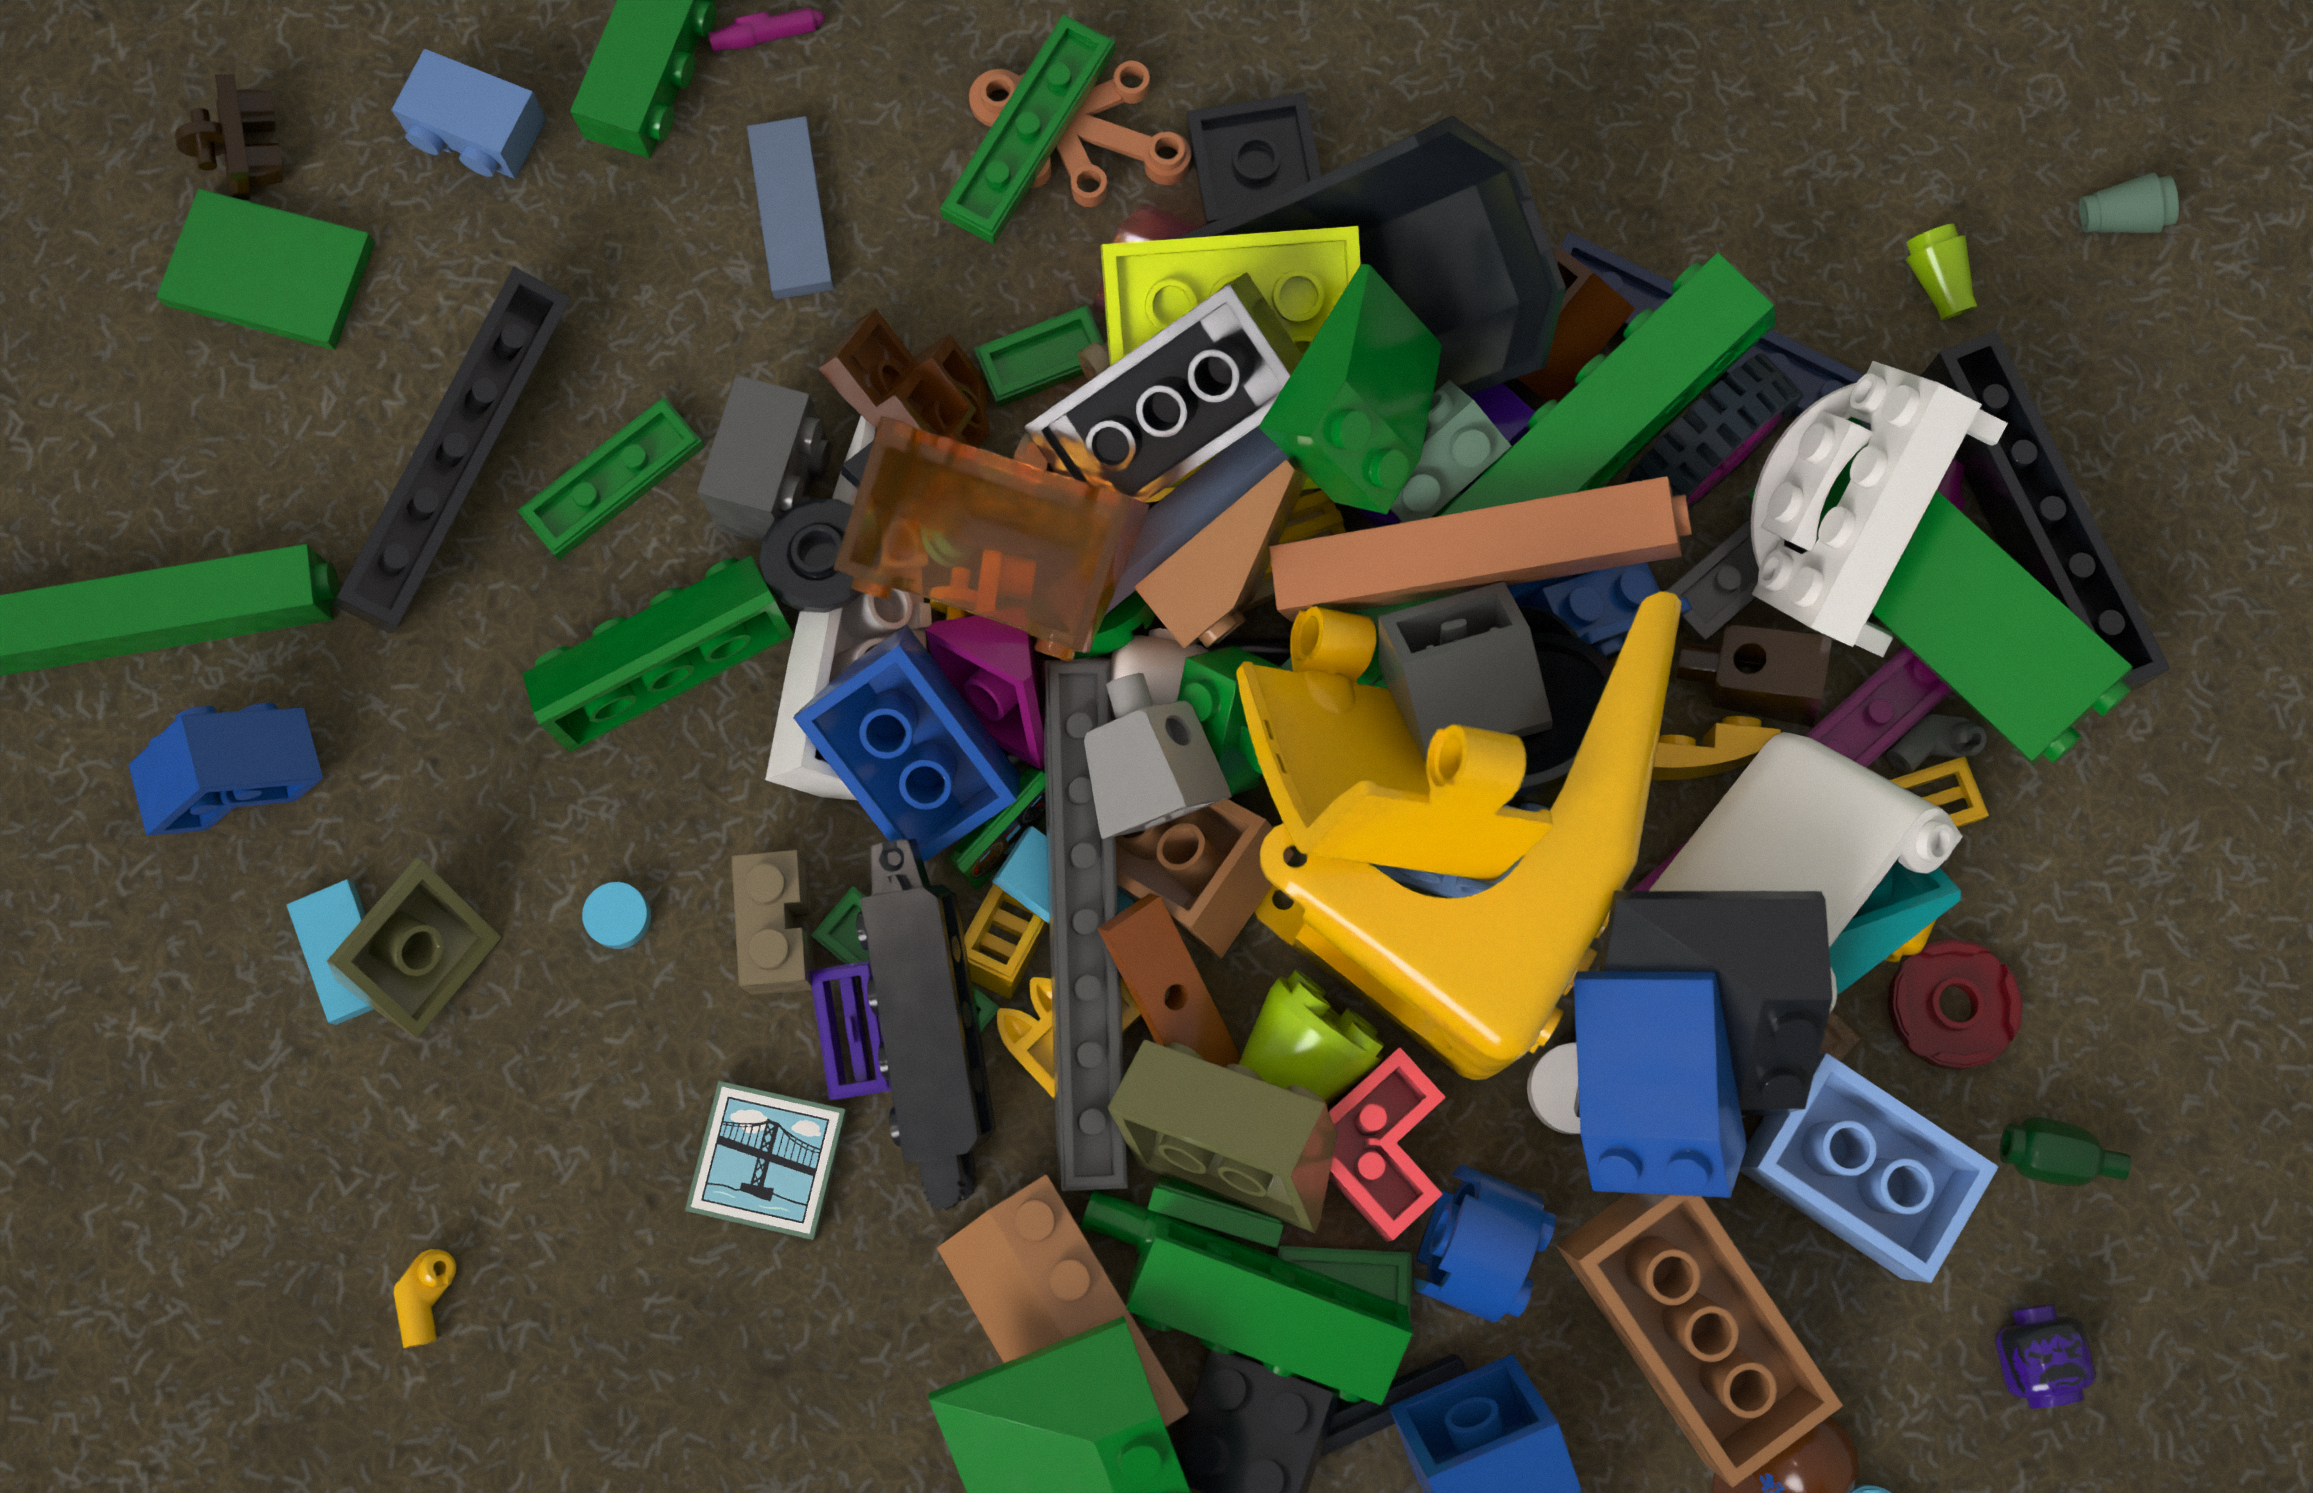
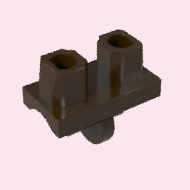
[175,74,283,201]

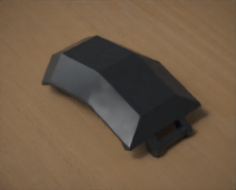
[1173,116,1566,396]

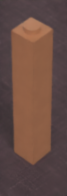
[1269,476,1692,622]

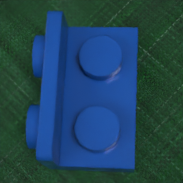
[1531,562,1692,660]

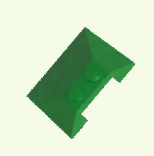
[928,1316,1192,1493]

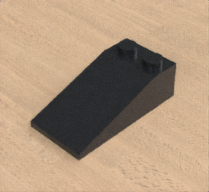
[1024,272,1303,533]

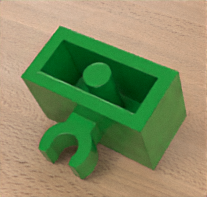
[1177,646,1285,796]

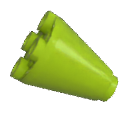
[1238,969,1384,1106]

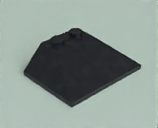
[1574,891,1833,1117]

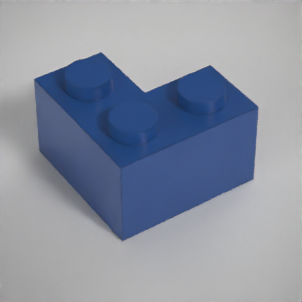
[128,702,323,836]

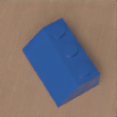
[793,625,1021,863]

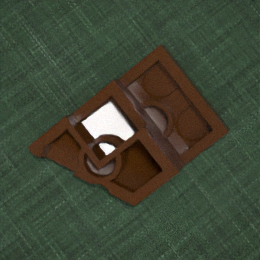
[818,308,991,482]

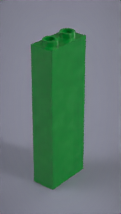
[1747,417,2132,767]

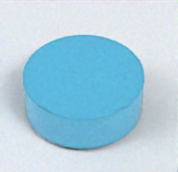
[582,882,651,949]

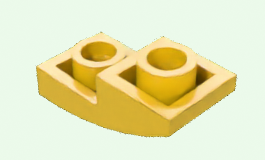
[1651,716,1781,781]

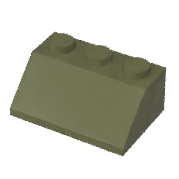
[1108,1039,1337,1233]

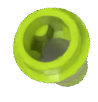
[1905,223,1978,321]

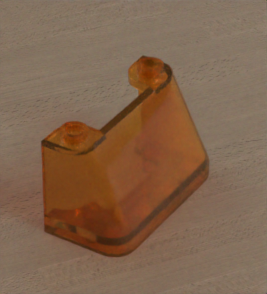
[834,416,1149,662]

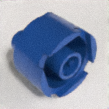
[1413,1164,1556,1323]

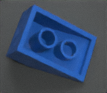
[1574,971,1747,1198]

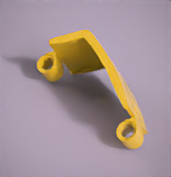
[1236,607,1553,881]

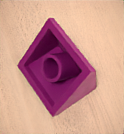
[925,608,1045,770]

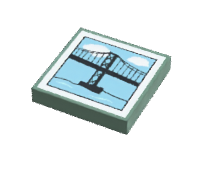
[685,1081,848,1240]

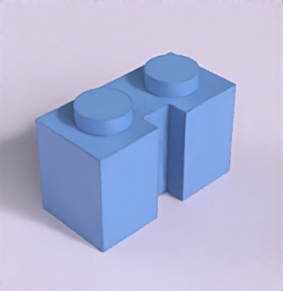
[391,49,547,179]

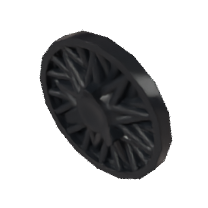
[759,498,881,613]

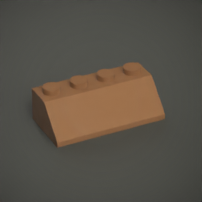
[937,1174,1189,1427]

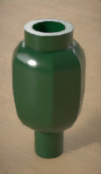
[2000,1117,2131,1186]

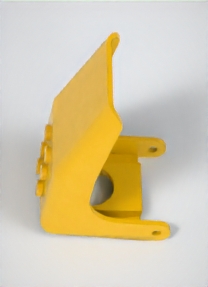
[1254,591,1682,1080]

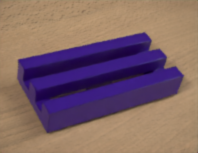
[810,961,892,1100]

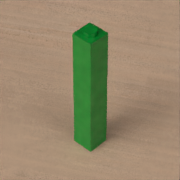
[0,544,340,676]

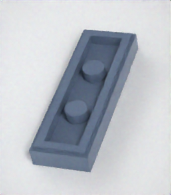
[747,116,834,299]

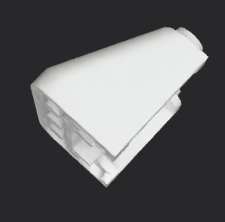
[1649,732,1962,1012]

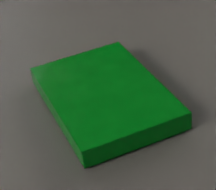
[156,189,375,350]

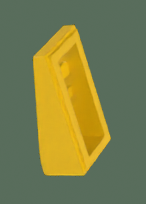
[964,883,1048,999]

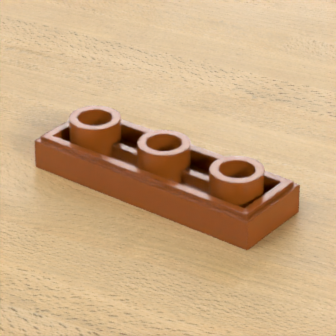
[1097,893,1241,1068]

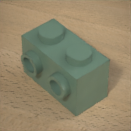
[1390,380,1511,523]

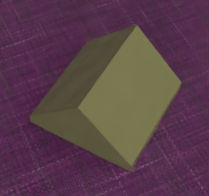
[327,858,502,1039]

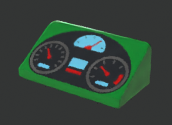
[944,768,1046,890]

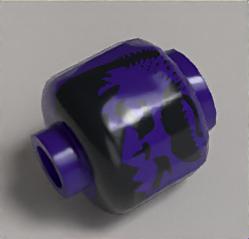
[1995,1304,2096,1408]

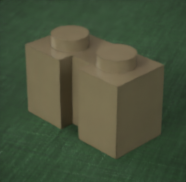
[731,850,815,995]

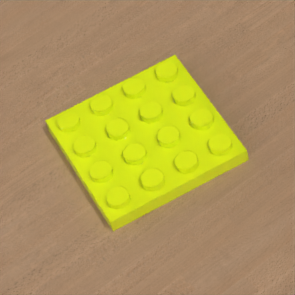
[1100,226,1361,503]

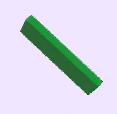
[940,14,1116,245]

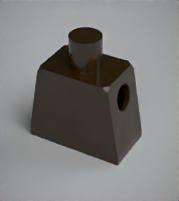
[1677,625,1833,727]

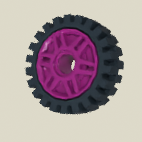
[1624,353,1804,511]

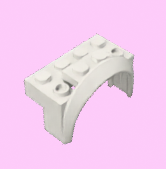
[1751,361,2008,657]

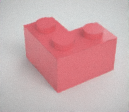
[1329,1047,1446,1242]

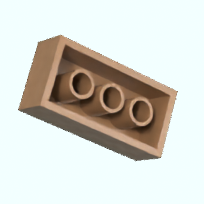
[1556,1193,1843,1488]

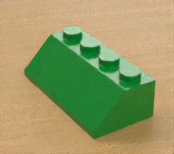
[522,555,794,753]

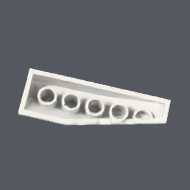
[765,415,932,800]

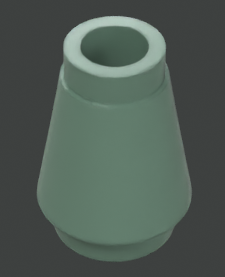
[2079,172,2179,233]

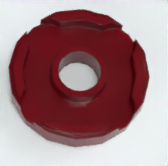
[1887,939,2023,1070]

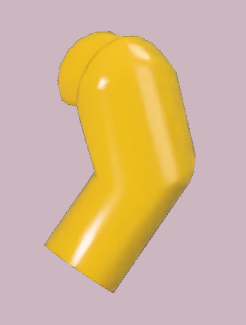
[394,1249,456,1349]

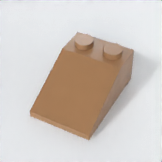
[1134,459,1308,649]
[1115,799,1294,959]

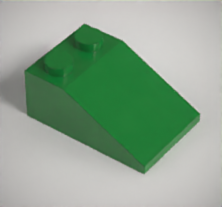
[1258,264,1442,514]

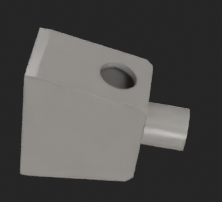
[1084,673,1232,839]

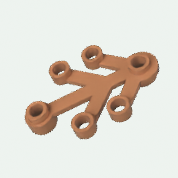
[969,61,1191,207]

